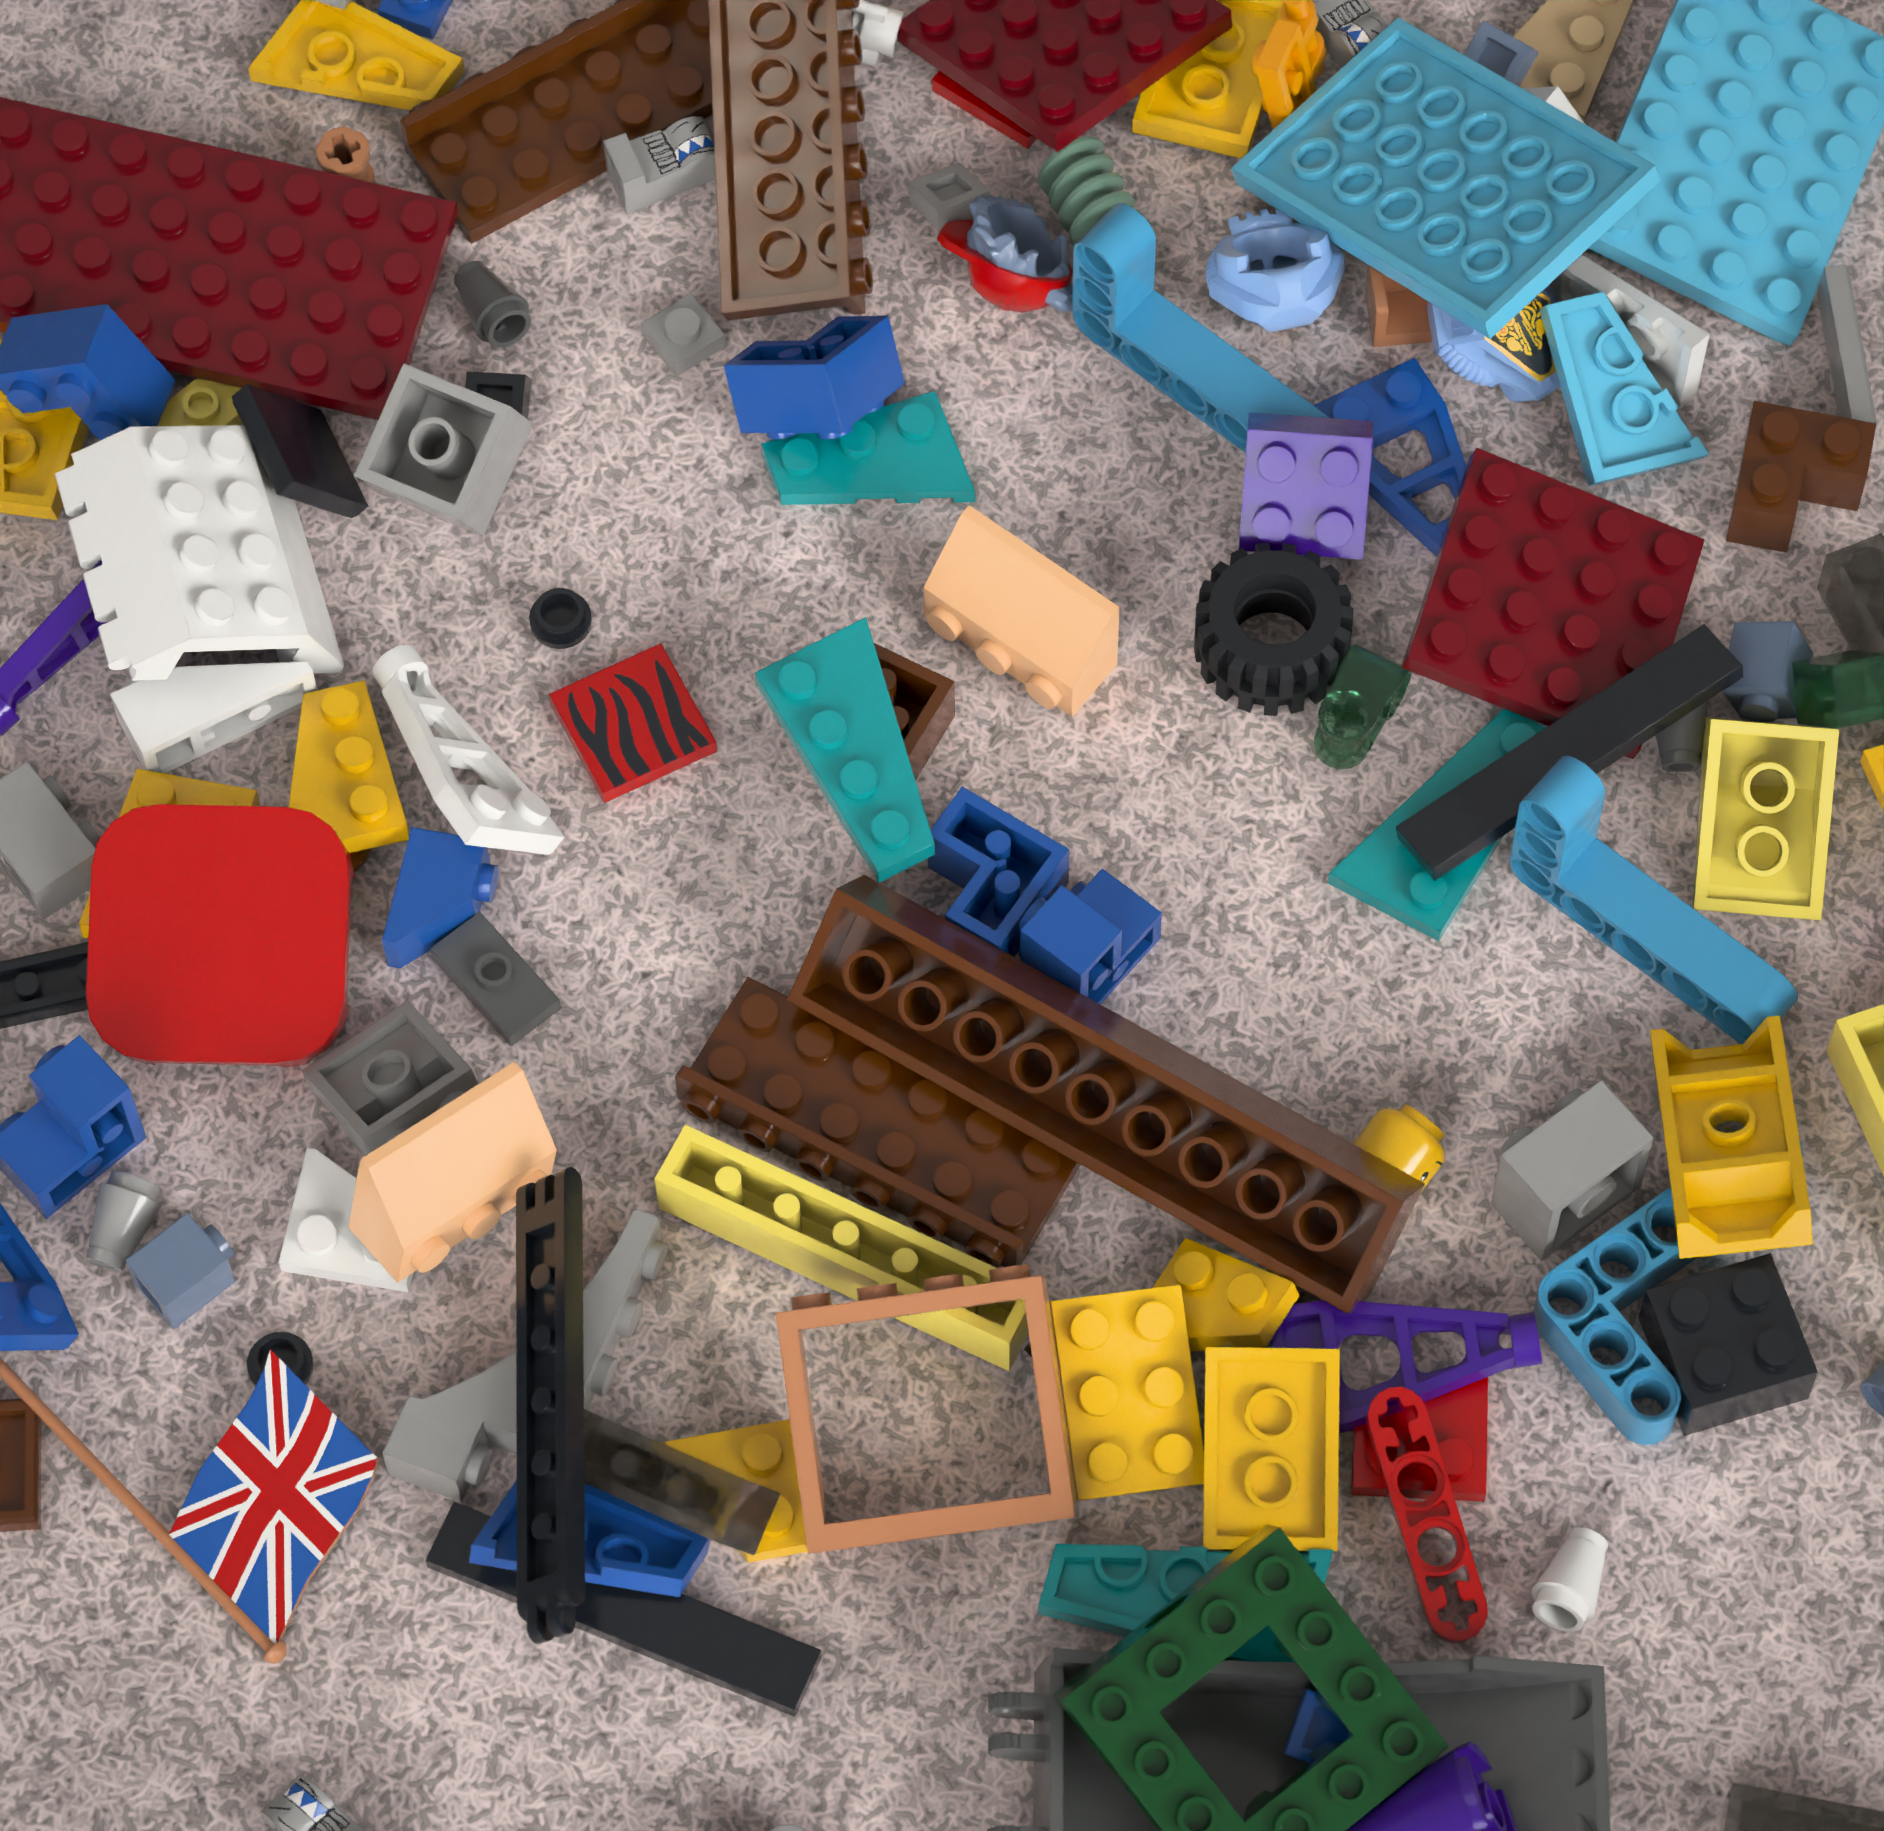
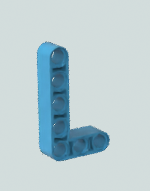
[1072,203,1329,453]
[1509,756,1798,1044]
[1533,1141,1803,1445]

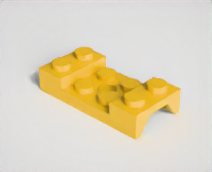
[1650,1015,1813,1259]

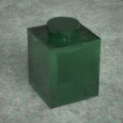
[1792,650,1884,729]

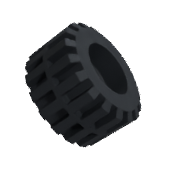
[1194,542,1353,716]

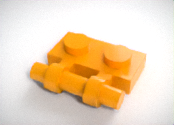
[1253,0,1327,130]

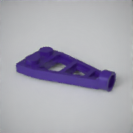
[0,560,107,736]
[1270,1300,1542,1433]

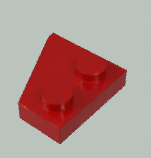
[1351,1377,1488,1502]

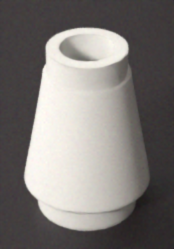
[1532,1527,1608,1632]

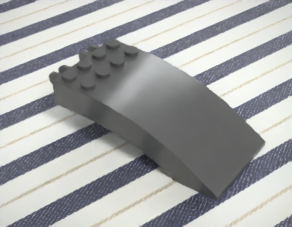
[988,1648,1611,1831]

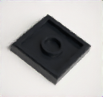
[232,384,368,518]

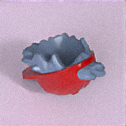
[937,195,1073,313]

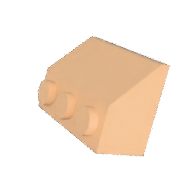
[923,505,1119,717]
[348,1061,557,1283]

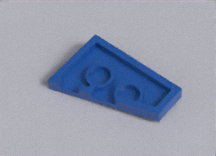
[469,1481,711,1597]

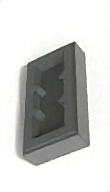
[430,911,561,1046]

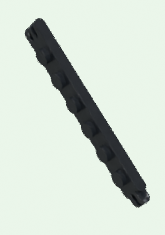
[516,1167,585,1644]

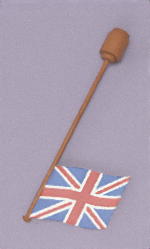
[0,1349,379,1664]

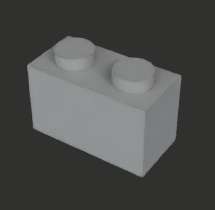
[0,761,100,920]

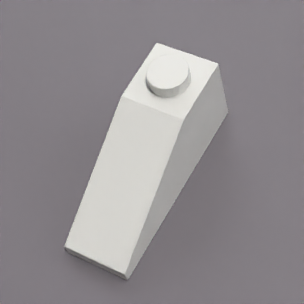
[110,662,317,773]

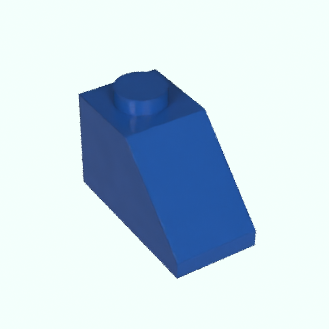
[382,827,499,968]

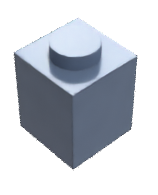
[1723,621,1813,722]
[125,1213,235,1330]

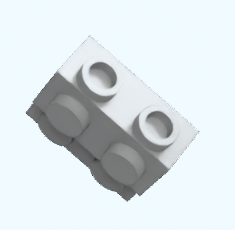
[302,1000,478,1156]

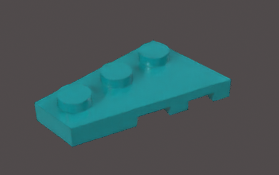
[761,391,975,505]

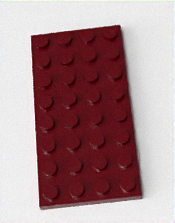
[0,97,458,420]

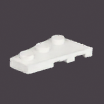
[1551,255,1710,410]

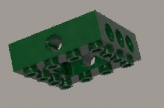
[1053,1524,1449,1831]

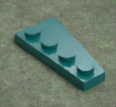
[755,617,935,883]
[1327,709,1546,941]
[1038,1544,1333,1662]

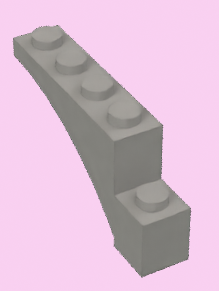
[382,1209,668,1502]

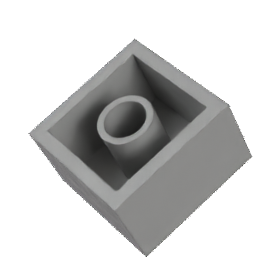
[354,363,533,536]
[1491,1080,1654,1261]

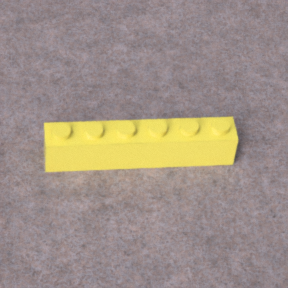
[655,1125,1029,1371]

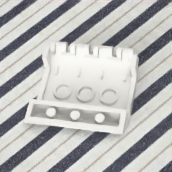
[55,425,344,681]

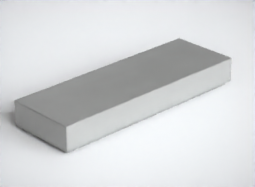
[1817,265,1877,423]

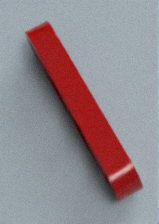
[1366,1387,1488,1643]

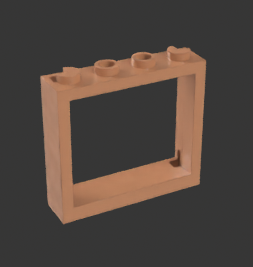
[776,1265,1079,1554]

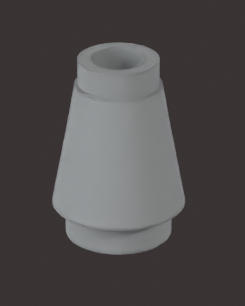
[85,1171,161,1273]

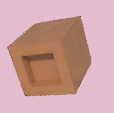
[1365,265,1432,347]

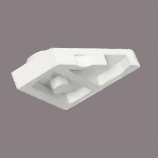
[279,1148,413,1292]

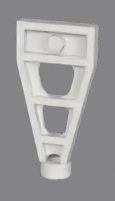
[373,645,564,855]

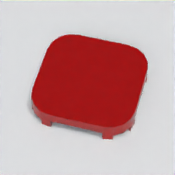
[86,804,355,1068]

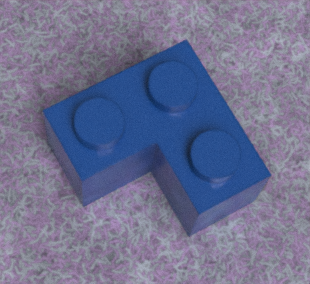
[0,304,176,440]
[723,316,905,440]
[927,786,1069,957]
[1019,868,1162,1005]
[0,1035,147,1219]

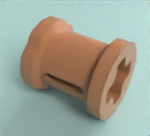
[316,126,375,183]

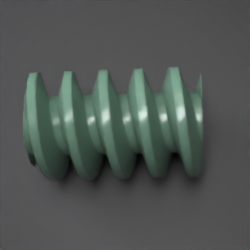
[1038,136,1145,246]

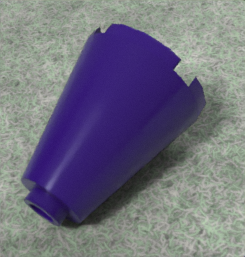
[1345,1742,1517,1831]

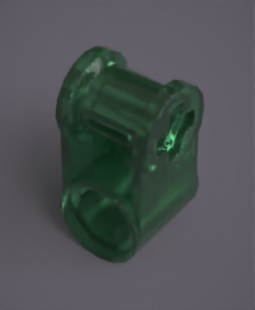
[1313,644,1412,769]

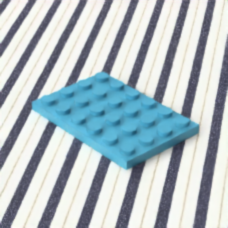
[1588,0,1884,346]
[1231,17,1660,339]

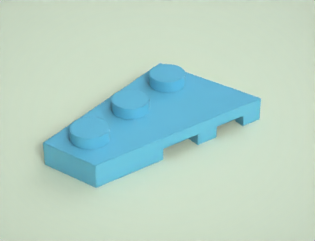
[1539,292,1710,487]

